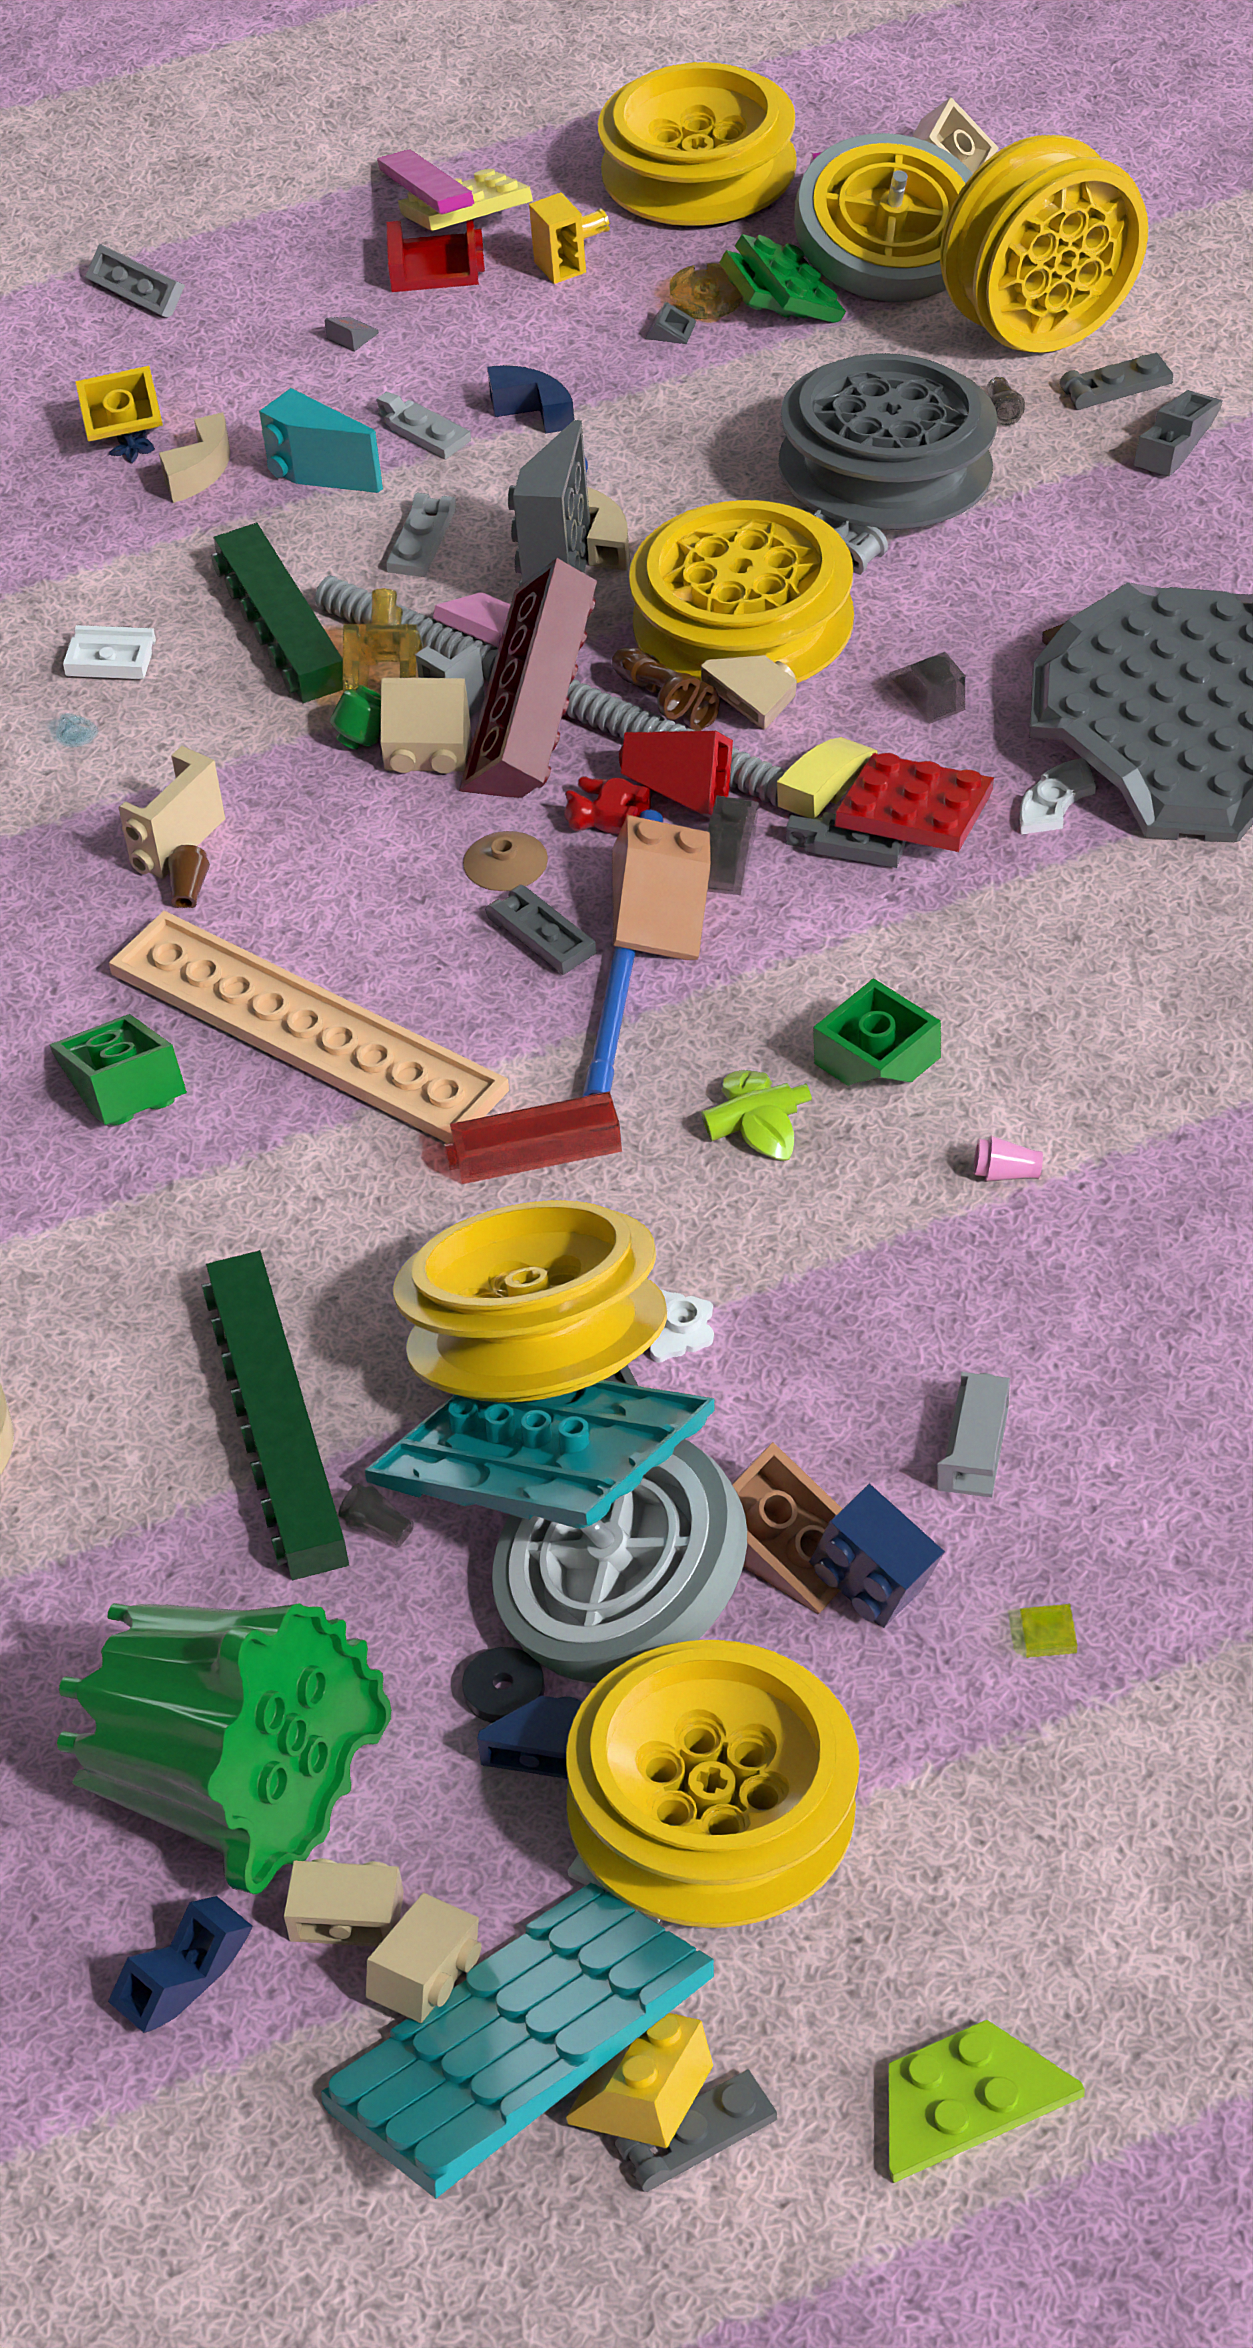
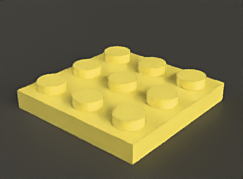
[398,169,533,231]

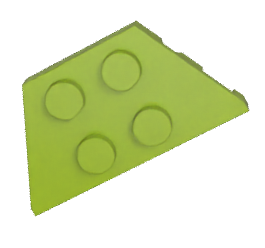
[889,2020,1085,2183]

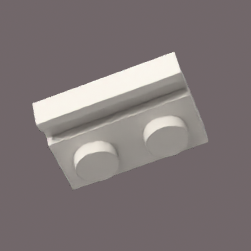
[63,625,156,679]

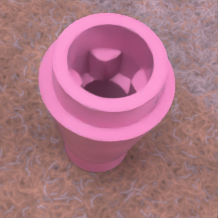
[973,1136,1043,1181]

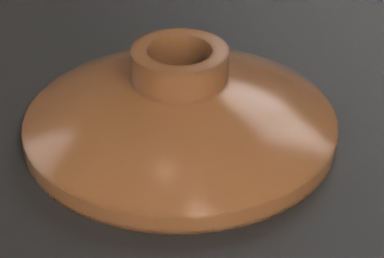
[463,831,548,891]

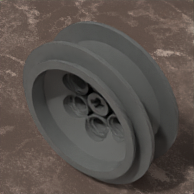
[778,353,998,530]

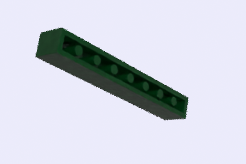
[201,1250,349,1581]

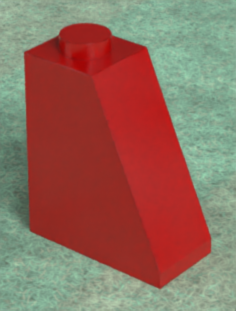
[619,730,733,822]

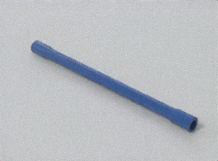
[582,810,663,1106]

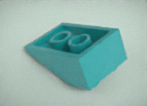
[259,388,383,493]

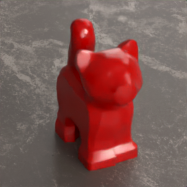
[564,776,651,834]

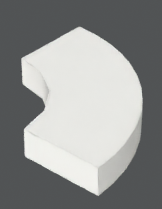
[1019,758,1096,835]

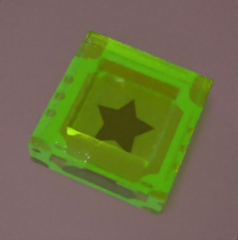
[1020,1604,1078,1658]

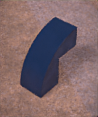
[487,365,575,434]
[108,1896,253,2033]

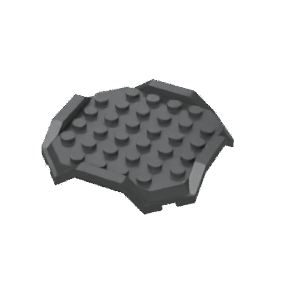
[1029,582,1253,842]

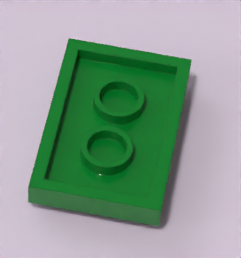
[735,234,846,323]

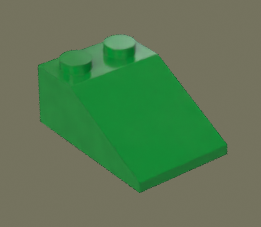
[49,1014,187,1125]

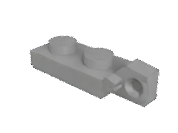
[376,391,471,460]

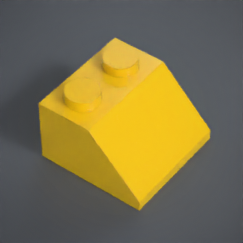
[75,366,163,442]
[566,2013,713,2148]

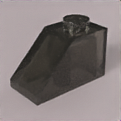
[889,652,966,724]
[707,795,759,895]

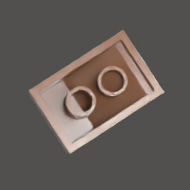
[612,815,711,960]
[732,1442,842,1614]

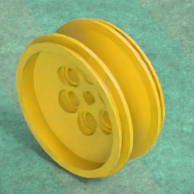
[940,135,1149,353]

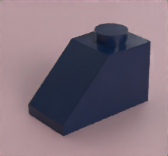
[477,1696,583,1779]

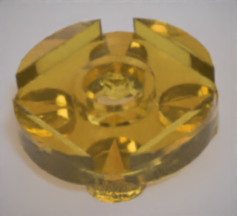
[669,263,743,323]

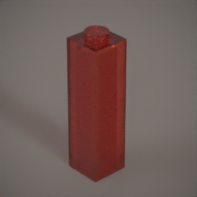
[444,1091,622,1184]

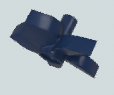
[109,430,155,463]

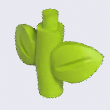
[701,1070,812,1161]

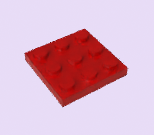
[835,753,994,852]

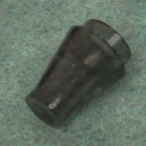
[986,377,1025,426]
[338,1483,414,1547]

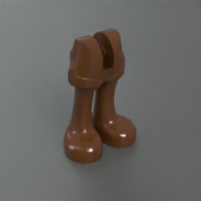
[612,648,720,731]

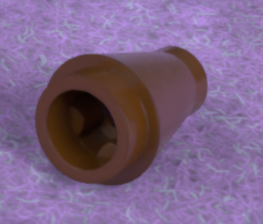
[168,845,210,908]

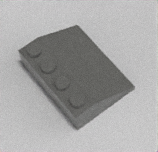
[508,420,591,587]

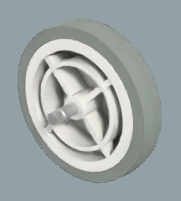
[492,1439,747,1683]

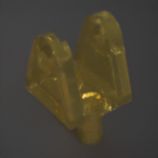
[343,588,424,693]

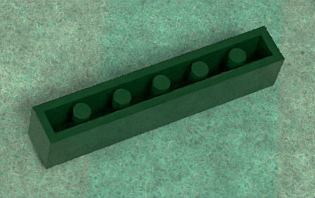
[211,522,348,704]

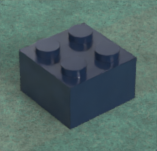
[809,1483,945,1628]

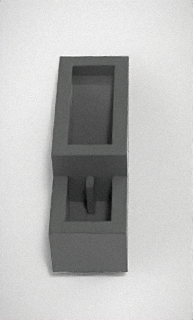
[1134,390,1223,476]

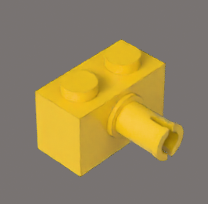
[529,192,610,284]

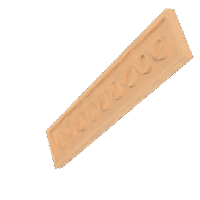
[109,911,509,1147]

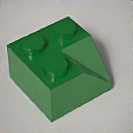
[813,978,941,1086]

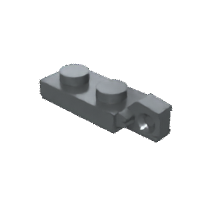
[786,812,906,868]

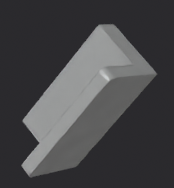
[415,644,485,717]

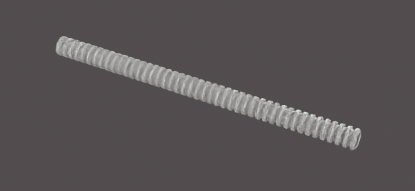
[315,575,787,807]

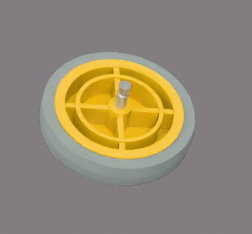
[794,133,973,302]

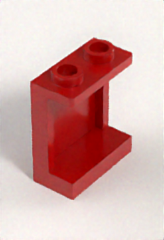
[386,219,485,292]

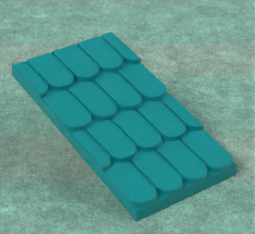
[365,1380,715,1529]
[321,1883,714,2199]

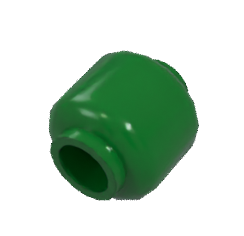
[330,685,381,750]

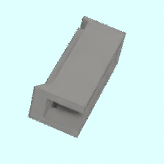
[937,1372,1010,1498]

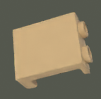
[119,745,225,879]

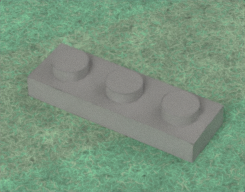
[85,244,185,318]

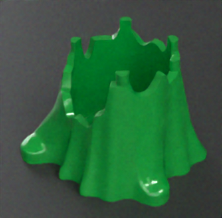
[57,1603,392,1894]

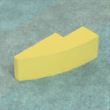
[777,737,877,819]

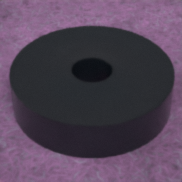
[462,1647,545,1723]

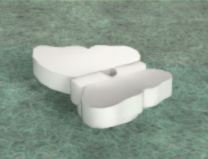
[650,1289,714,1363]

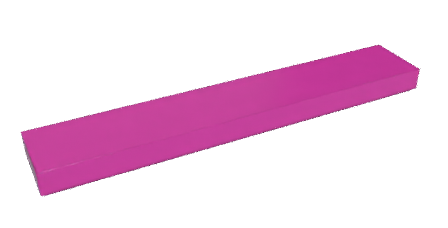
[377,149,474,214]

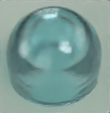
[56,713,99,747]

